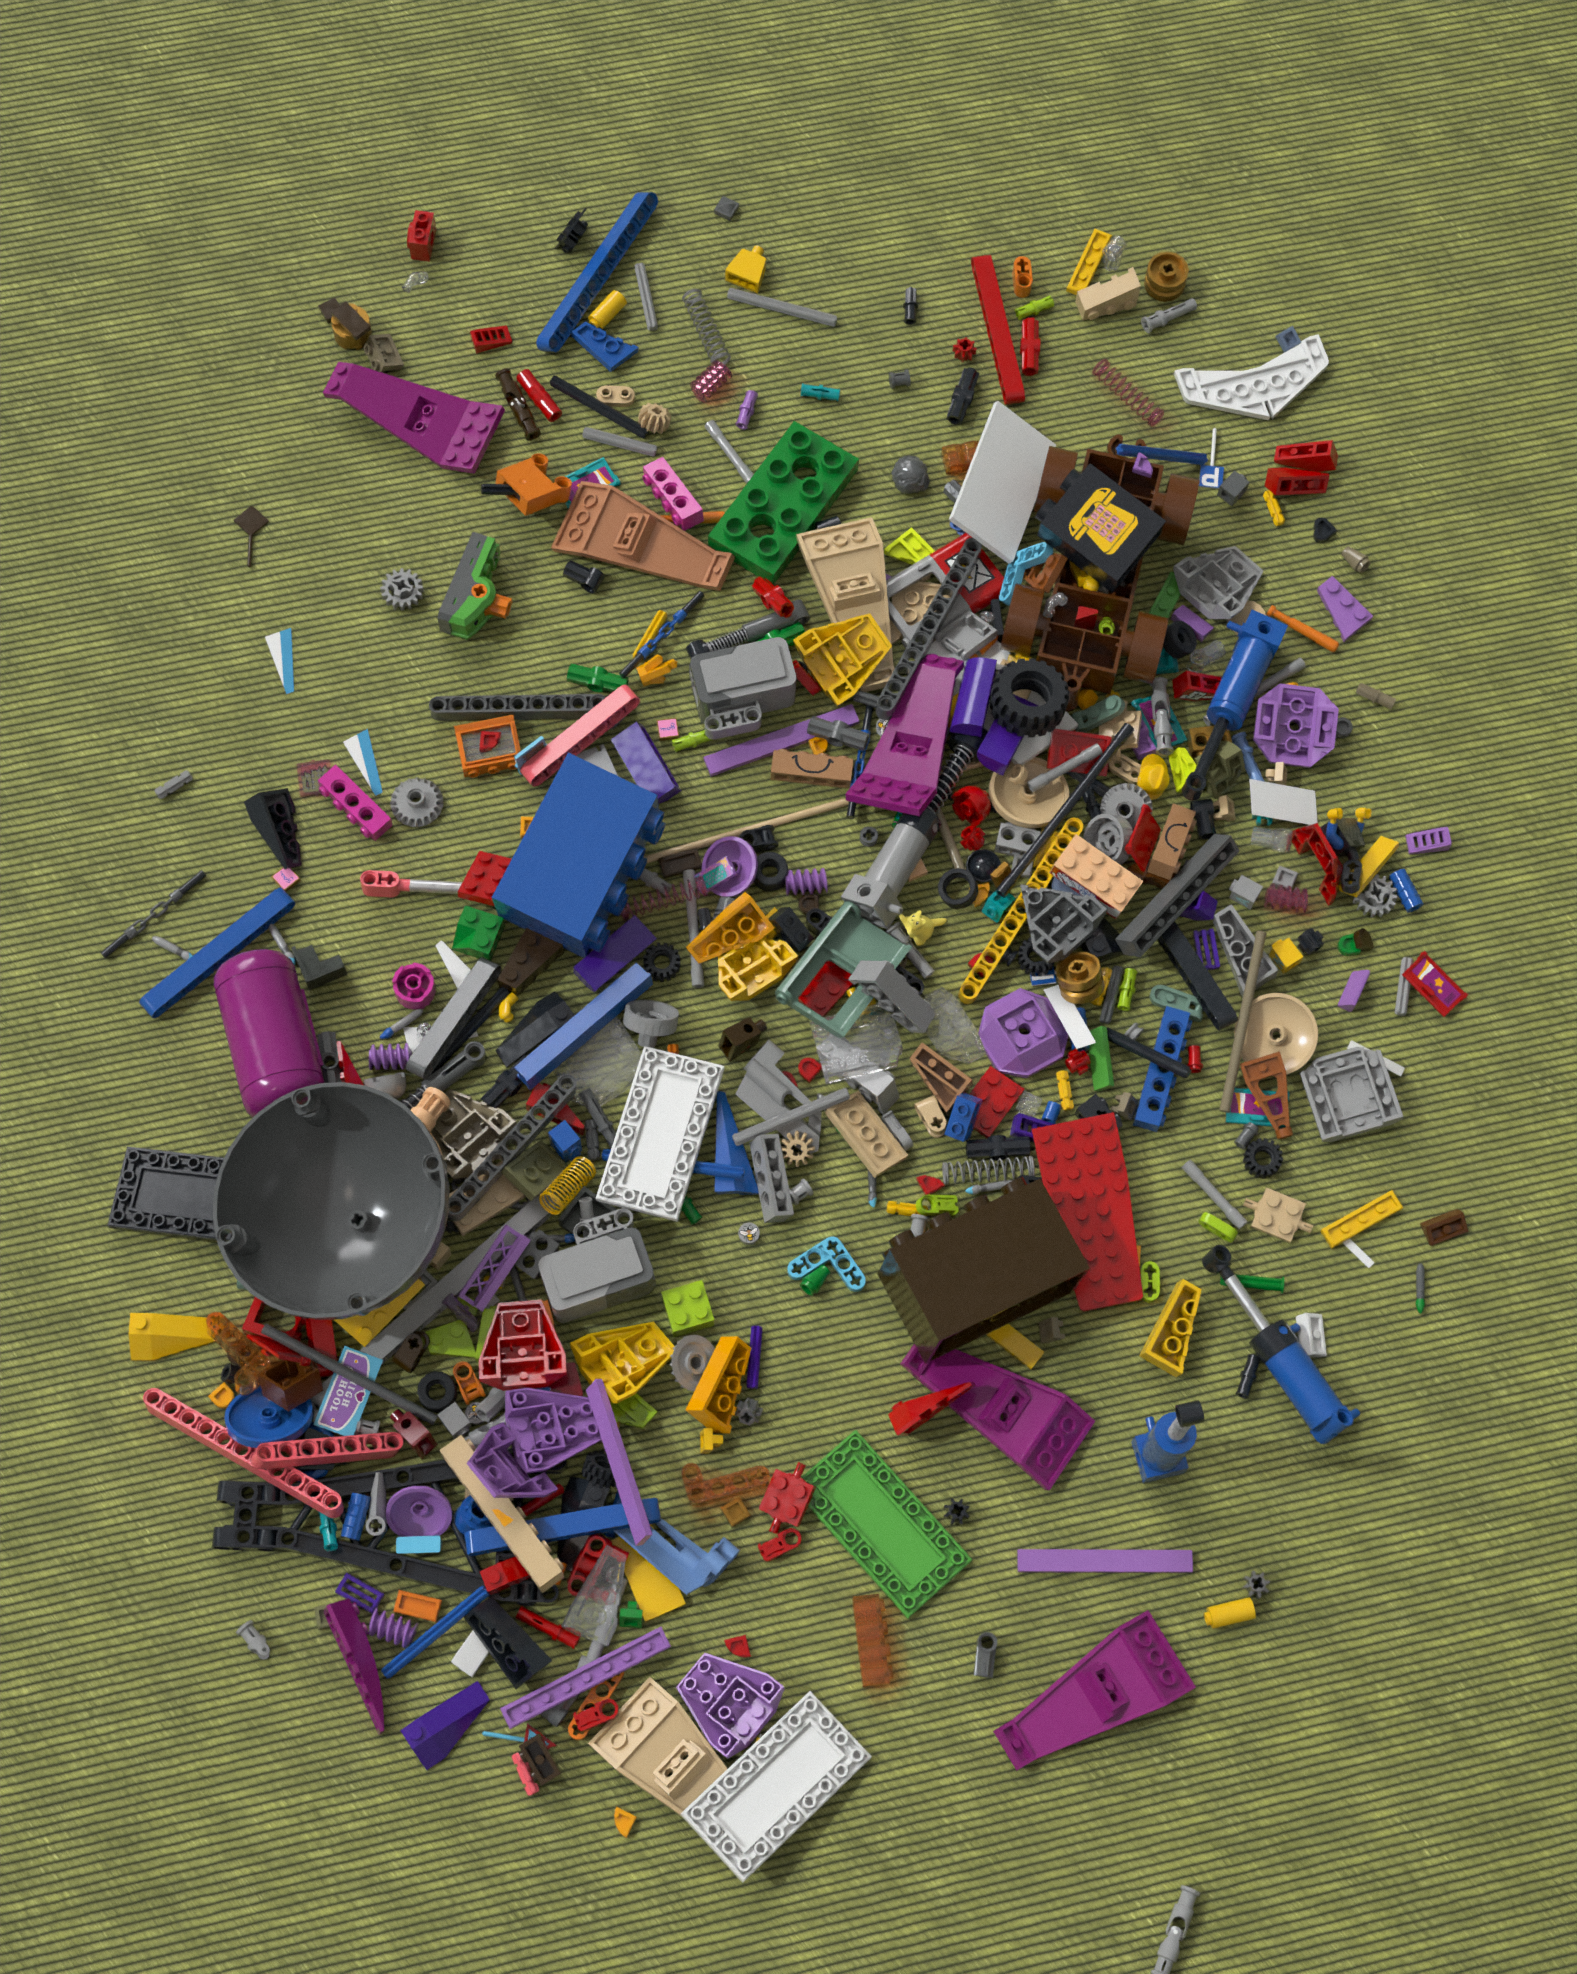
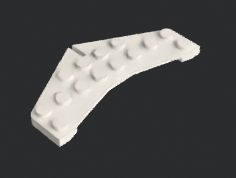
[1174,334,1329,420]

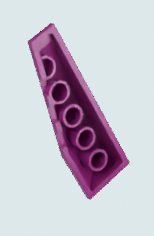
[324,1598,384,1735]

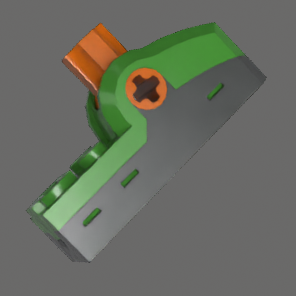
[437,532,512,640]

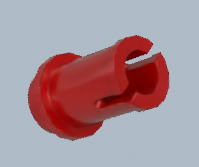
[1187,1046,1203,1073]

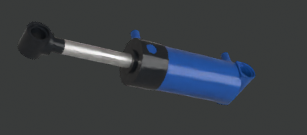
[1202,1245,1360,1444]

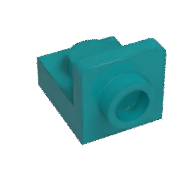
[982,891,1016,923]

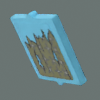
[514,736,547,775]

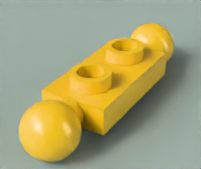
[1069,560,1099,591]

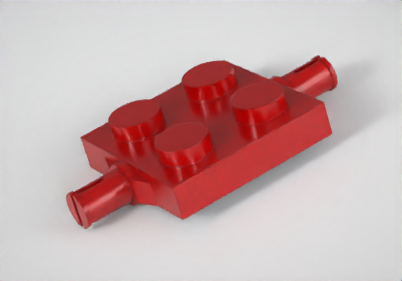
[759,1462,816,1534]

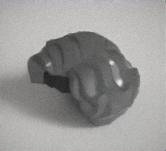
[892,455,930,494]

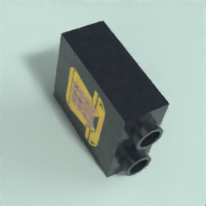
[1035,464,1166,593]

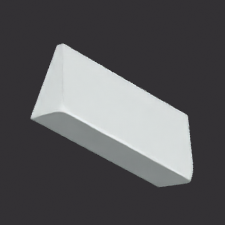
[1296,1313,1327,1357]
[451,1630,489,1677]

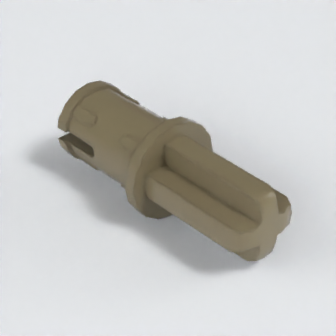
[1356,683,1396,710]

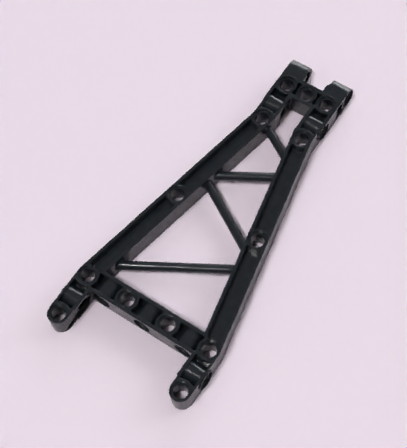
[212,1449,568,1606]

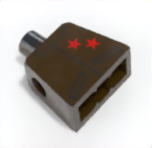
[718,1017,767,1062]

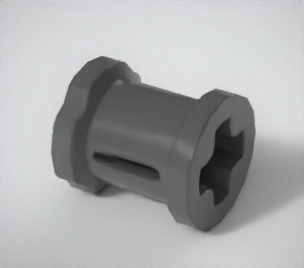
[888,369,911,389]

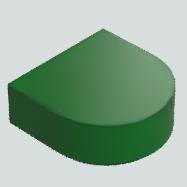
[1337,934,1361,956]

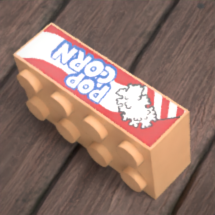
[1049,834,1143,920]

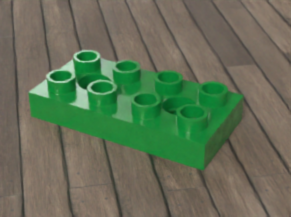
[708,421,859,585]

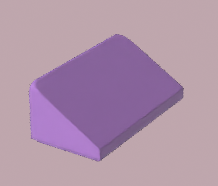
[1171,605,1214,642]
[1338,970,1370,1012]

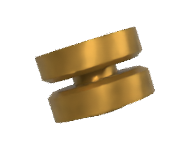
[1144,251,1189,302]
[1055,952,1105,1004]

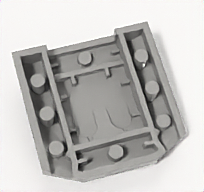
[1300,1047,1403,1142]

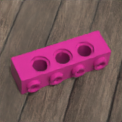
[642,457,704,531]
[318,765,393,841]

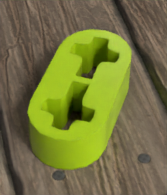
[1198,1212,1238,1243]
[1140,1261,1160,1303]

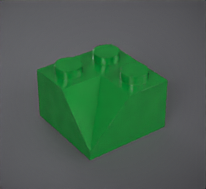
[452,905,505,961]

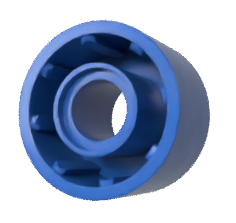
[454,1495,492,1535]

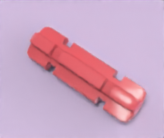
[511,1752,539,1796]

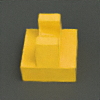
[700,1428,723,1454]

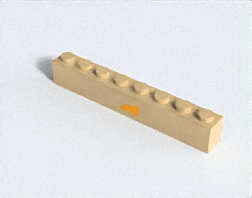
[440,1435,564,1593]

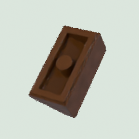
[1420,1209,1469,1246]

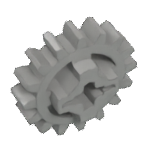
[380,568,424,611]
[1353,874,1398,918]

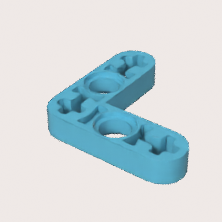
[999,542,1054,606]
[787,1237,865,1292]

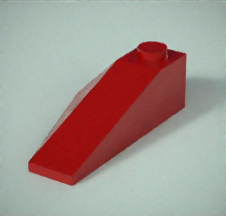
[888,1382,976,1436]

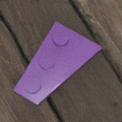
[1317,576,1373,642]

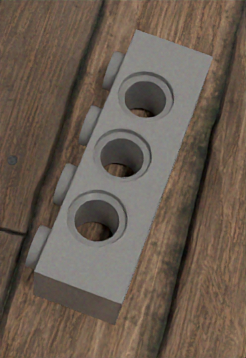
[749,1134,794,1223]

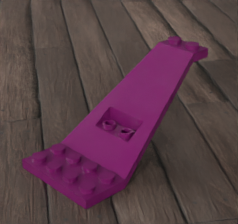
[323,362,505,474]
[845,654,964,816]
[900,1344,1095,1491]
[993,1610,1196,1771]

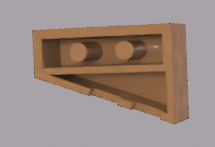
[910,1043,973,1116]

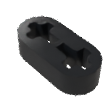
[1341,860,1362,894]

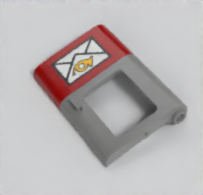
[886,533,1004,648]

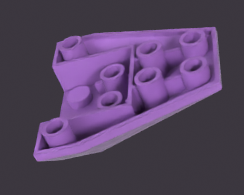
[505,1388,602,1474]
[676,1653,785,1759]

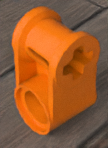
[453,1361,486,1405]

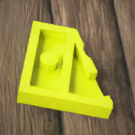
[884,527,934,565]
[1168,747,1197,792]

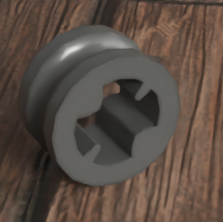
[860,826,878,847]

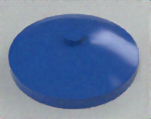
[224,1385,313,1448]

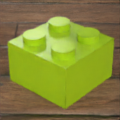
[661,1280,714,1338]

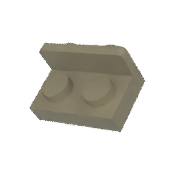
[364,334,404,373]

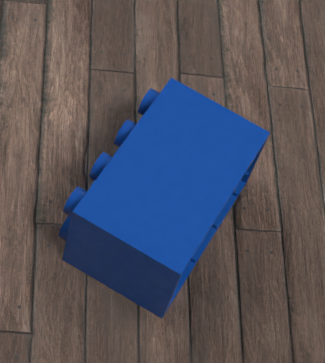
[492,752,666,958]

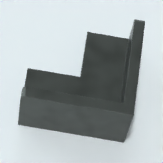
[291,945,348,991]
[558,1186,617,1235]

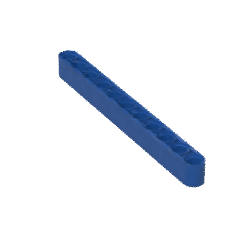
[536,192,658,352]

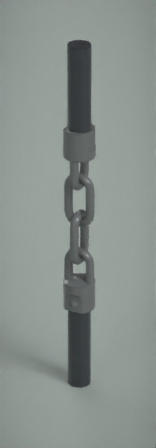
[100,870,206,959]

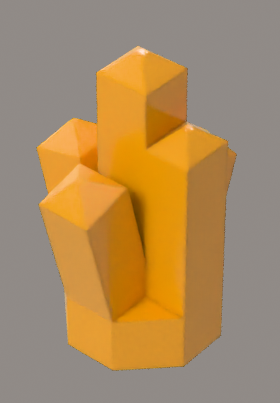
[636,654,677,687]

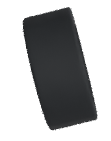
[938,868,978,909]

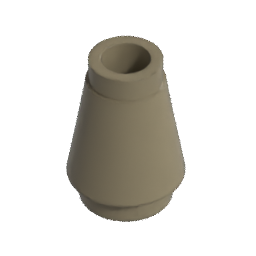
[1341,546,1371,573]

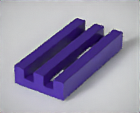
[1193,929,1220,970]
[335,1573,385,1614]

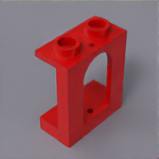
[242,1297,306,1343]

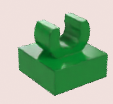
[620,1601,643,1628]

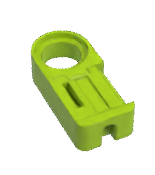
[916,1194,959,1216]

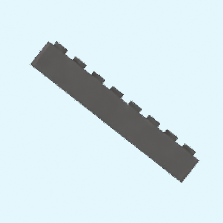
[1115,834,1239,957]

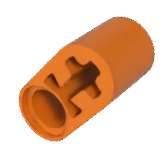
[1012,256,1033,298]

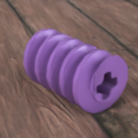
[785,868,827,896]
[369,1043,412,1070]
[369,1608,419,1648]

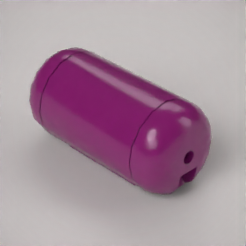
[214,949,324,1117]

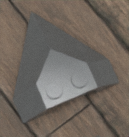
[1020,884,1108,963]

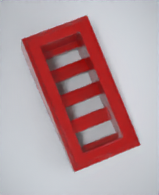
[470,325,513,354]

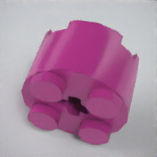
[392,963,436,1010]

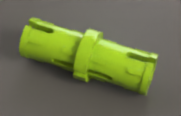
[1015,295,1054,320]
[1099,617,1115,635]
[672,730,714,752]
[1117,968,1138,1011]

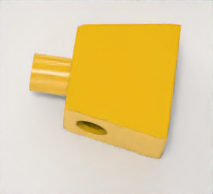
[725,246,766,294]

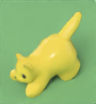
[899,910,947,946]

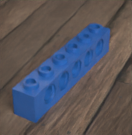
[1133,1006,1192,1132]

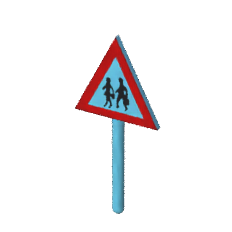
[482,1723,557,1748]

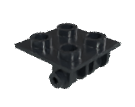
[555,207,588,253]

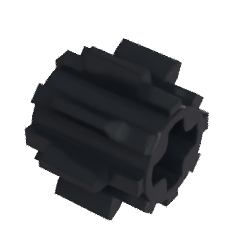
[1297,928,1324,955]
[944,1498,970,1526]

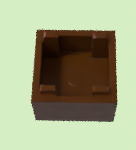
[258,1360,323,1412]

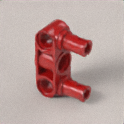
[567,1533,629,1604]

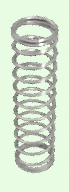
[682,289,731,367]
[942,1156,1035,1185]

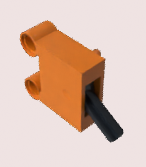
[481,453,572,516]

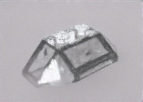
[924,987,986,1064]

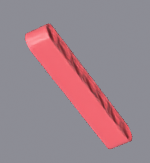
[520,685,640,787]
[251,1432,403,1470]

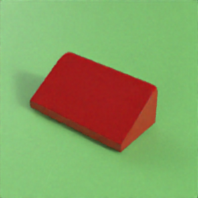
[1074,606,1098,630]

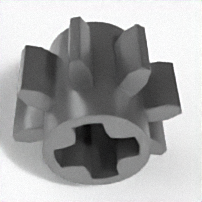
[735,1398,763,1426]
[1242,1571,1270,1599]

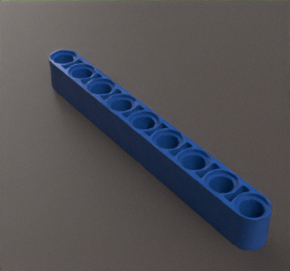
[139,888,295,1019]
[464,1498,661,1556]

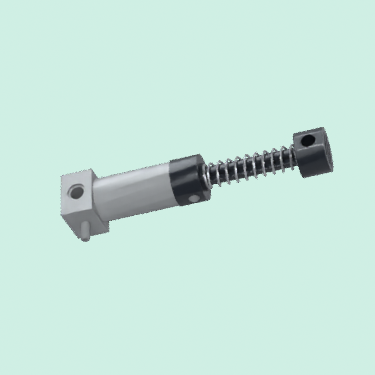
[841,728,988,929]

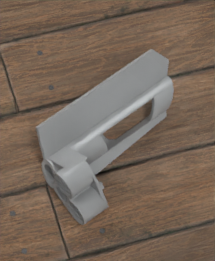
[736,1040,822,1153]

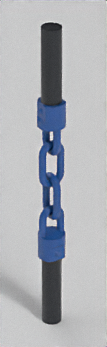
[619,591,705,678]
[846,705,874,819]

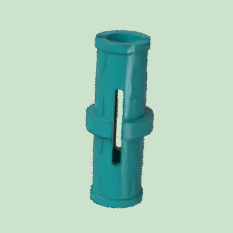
[801,383,840,401]
[318,1506,338,1551]

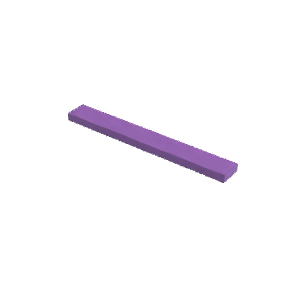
[704,704,859,777]
[586,1379,652,1546]
[1017,1549,1193,1573]
[500,1627,671,1729]

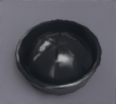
[966,849,1001,883]

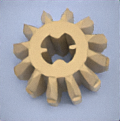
[638,403,672,434]
[781,1130,815,1167]

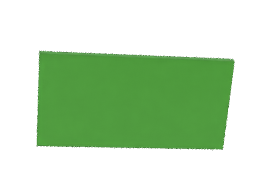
[802,1430,972,1619]

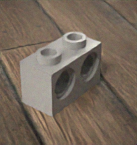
[994,822,1041,856]

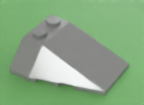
[1173,546,1263,619]

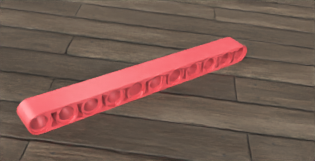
[143,1388,344,1518]

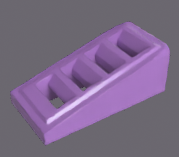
[1405,827,1451,855]

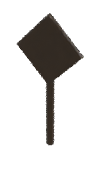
[233,506,269,568]

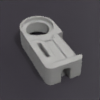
[881,1110,914,1151]

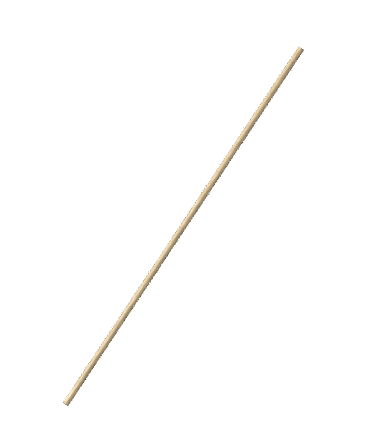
[644,762,984,864]

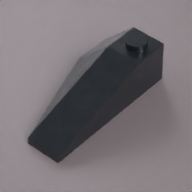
[244,788,302,869]
[1080,917,1124,963]
[495,991,575,1068]
[557,1476,611,1572]

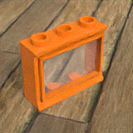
[454,715,521,778]

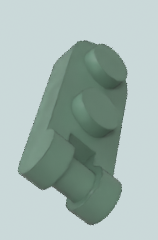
[1072,695,1125,733]
[1149,985,1203,1022]

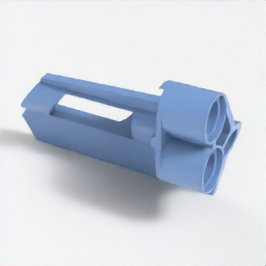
[614,1519,740,1595]

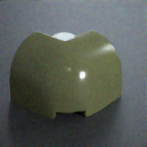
[1195,740,1245,799]

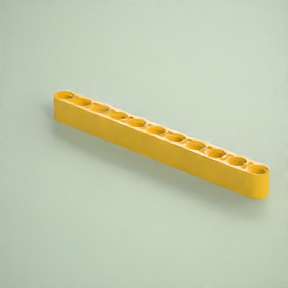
[958,818,1083,1004]

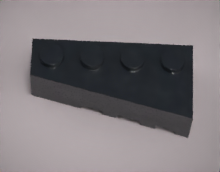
[464,1596,552,1689]

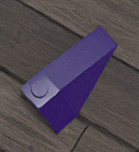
[400,1681,490,1770]

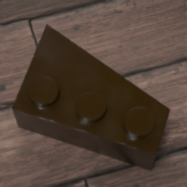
[498,928,564,996]

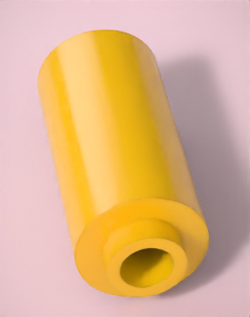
[588,290,627,330]
[1204,1597,1256,1629]

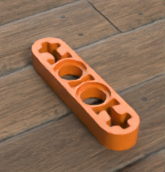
[568,1672,624,1740]

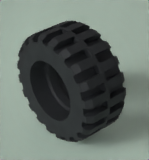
[989,658,1069,738]

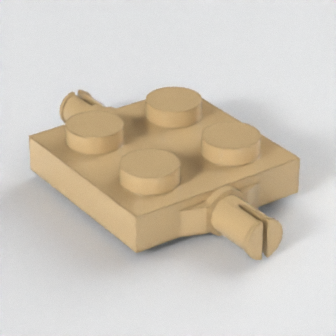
[1098,700,1142,761]
[1243,1188,1313,1243]

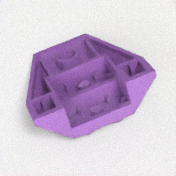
[466,1422,558,1498]

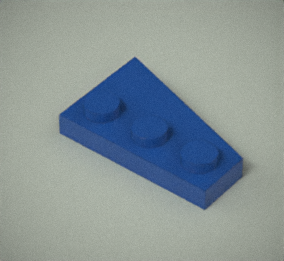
[571,322,639,372]

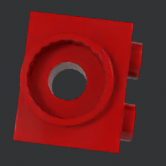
[407,210,437,262]

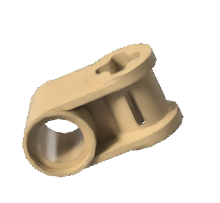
[914,1095,946,1138]

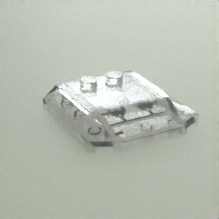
[809,1004,903,1084]
[552,1016,642,1110]

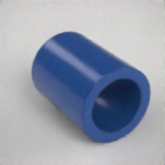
[1042,1101,1062,1124]

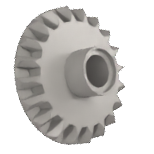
[390,777,443,827]
[1100,783,1153,831]
[670,1335,715,1391]

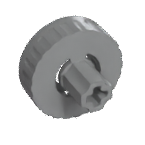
[1083,814,1133,865]
[623,1000,679,1048]

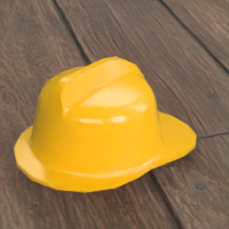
[1137,754,1170,800]

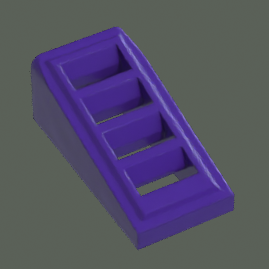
[1010,1113,1053,1141]

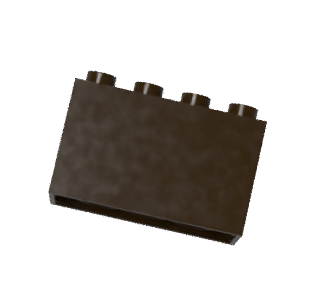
[877,1177,1090,1364]

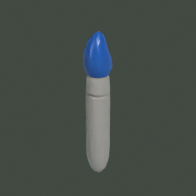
[380,1009,423,1039]

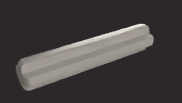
[1395,957,1413,1016]

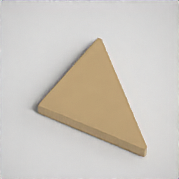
[889,581,950,644]

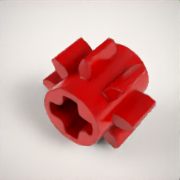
[952,337,977,362]
[960,826,985,851]
[1065,1048,1091,1076]

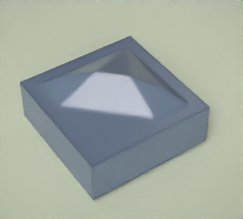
[1275,326,1301,353]

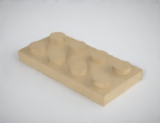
[825,1091,908,1178]
[449,1161,526,1236]

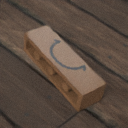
[770,749,853,789]
[1147,804,1197,880]

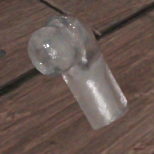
[402,271,429,293]

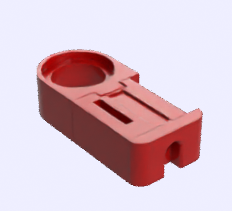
[793,659,821,696]
[758,1528,801,1563]
[573,1699,619,1732]

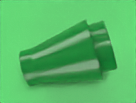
[800,1265,830,1296]

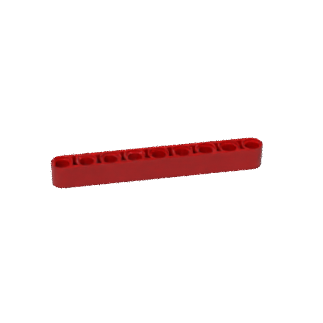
[971,254,1025,405]

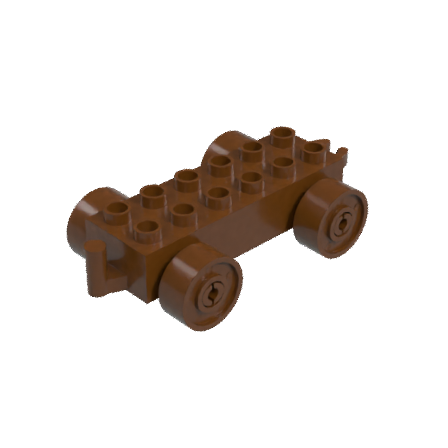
[1000,434,1200,712]

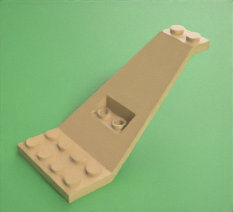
[796,517,895,692]
[588,1677,728,1817]

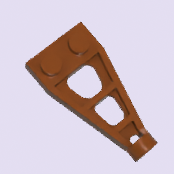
[1023,553,1068,593]
[1240,1051,1293,1140]

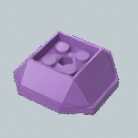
[1253,683,1339,768]
[977,988,1068,1078]

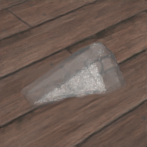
[561,1546,626,1647]

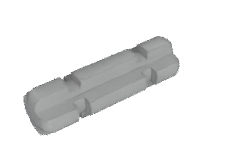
[154,770,193,799]

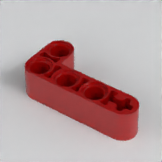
[305,1318,338,1378]

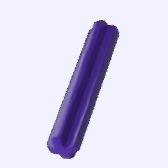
[746,1326,763,1389]

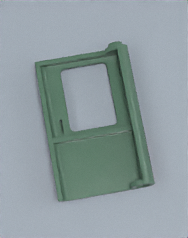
[775,901,912,1038]

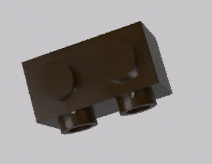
[518,1733,563,1786]

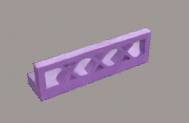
[457,1225,530,1312]

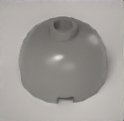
[363,1072,407,1099]

